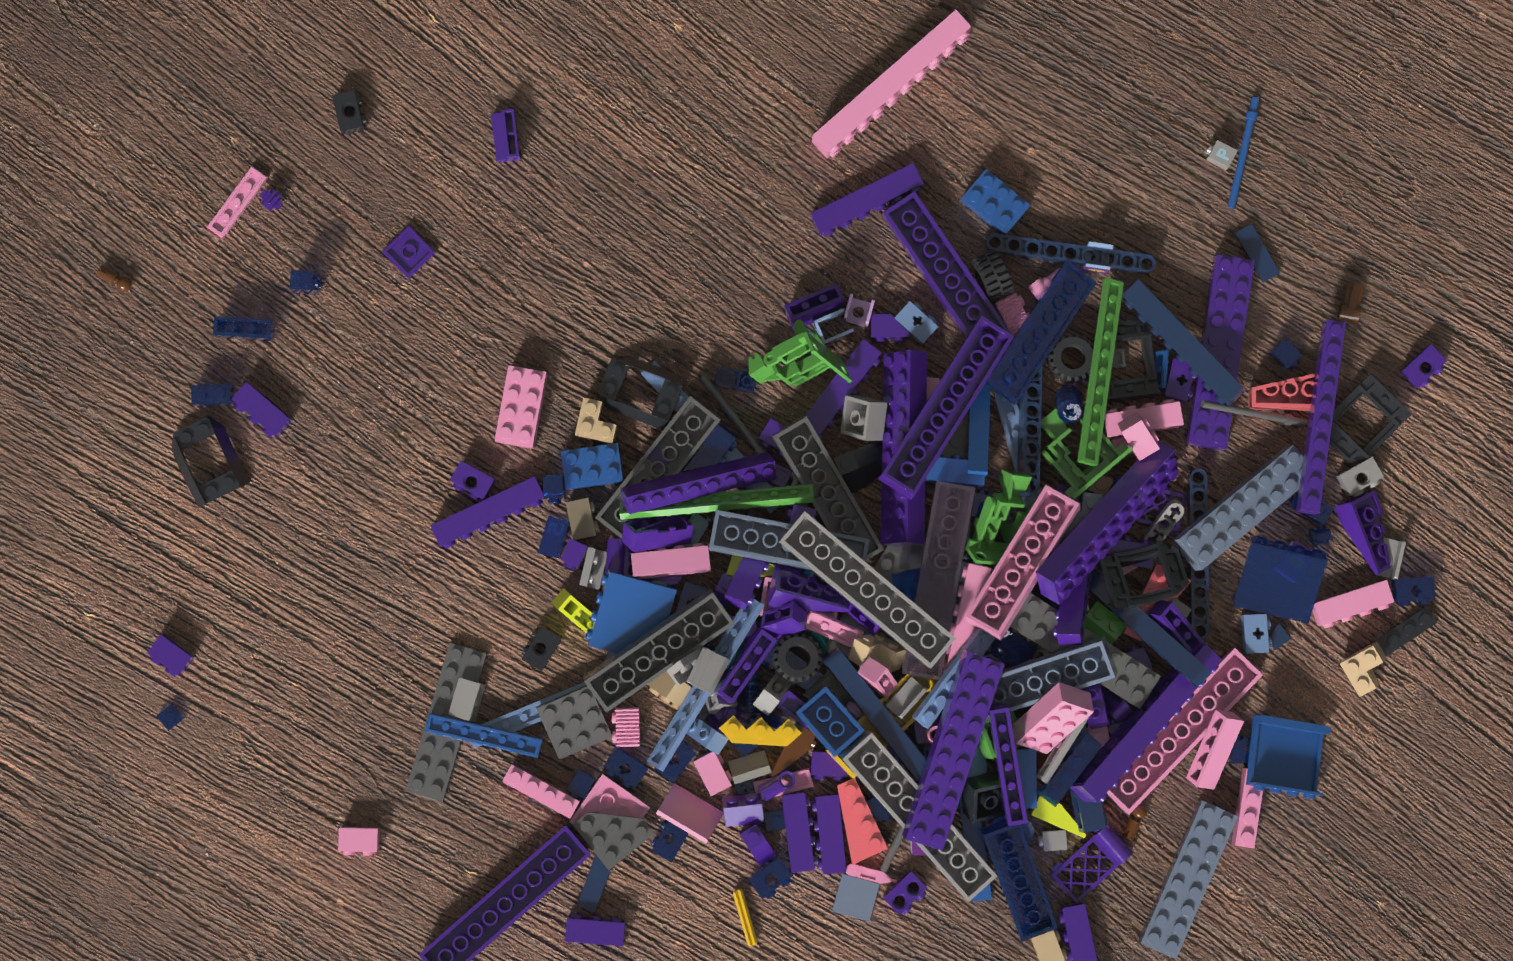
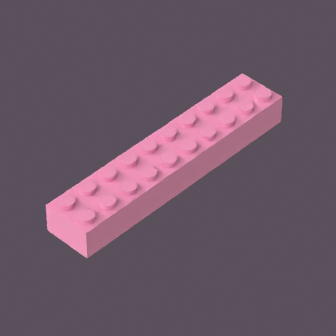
[812,10,971,158]
[1107,648,1263,814]

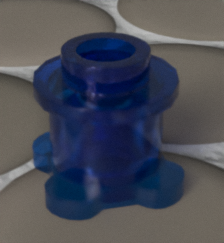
[1308,526,1332,547]

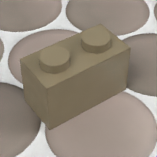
[566,498,599,541]

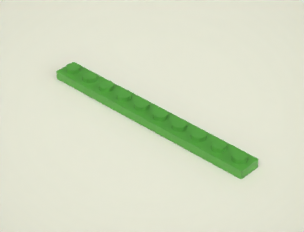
[1077,278,1124,467]
[619,484,814,520]

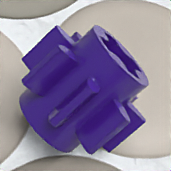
[259,188,283,211]

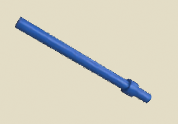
[1227,97,1259,209]

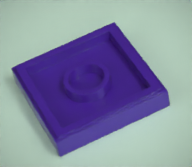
[382,225,436,279]

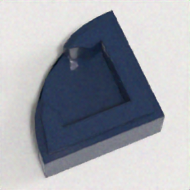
[1271,624,1290,650]

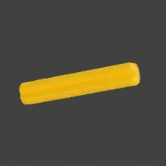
[733,889,758,946]

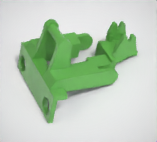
[748,320,852,386]
[1041,409,1133,500]
[965,470,1036,565]

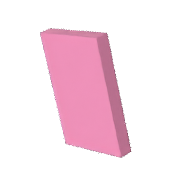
[656,783,724,843]

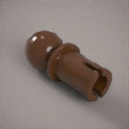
[96,265,132,292]
[1122,804,1147,841]

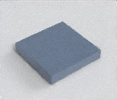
[832,873,880,922]

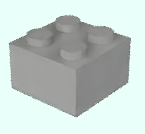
[841,395,887,441]

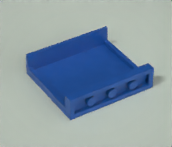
[585,569,677,653]
[1246,715,1331,799]

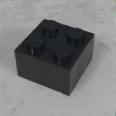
[962,771,1005,823]

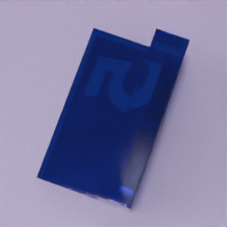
[538,516,570,559]
[991,629,1037,666]

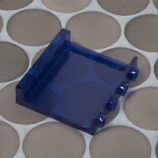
[1232,536,1328,624]

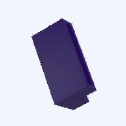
[491,109,521,163]

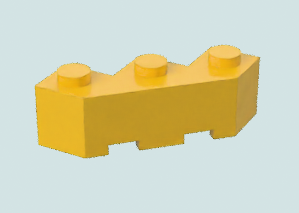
[719,715,802,746]

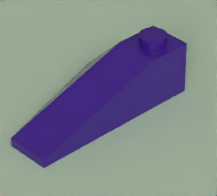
[1334,490,1391,575]
[768,563,849,612]

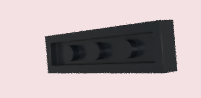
[1362,606,1438,656]

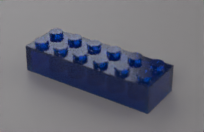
[980,820,1058,942]

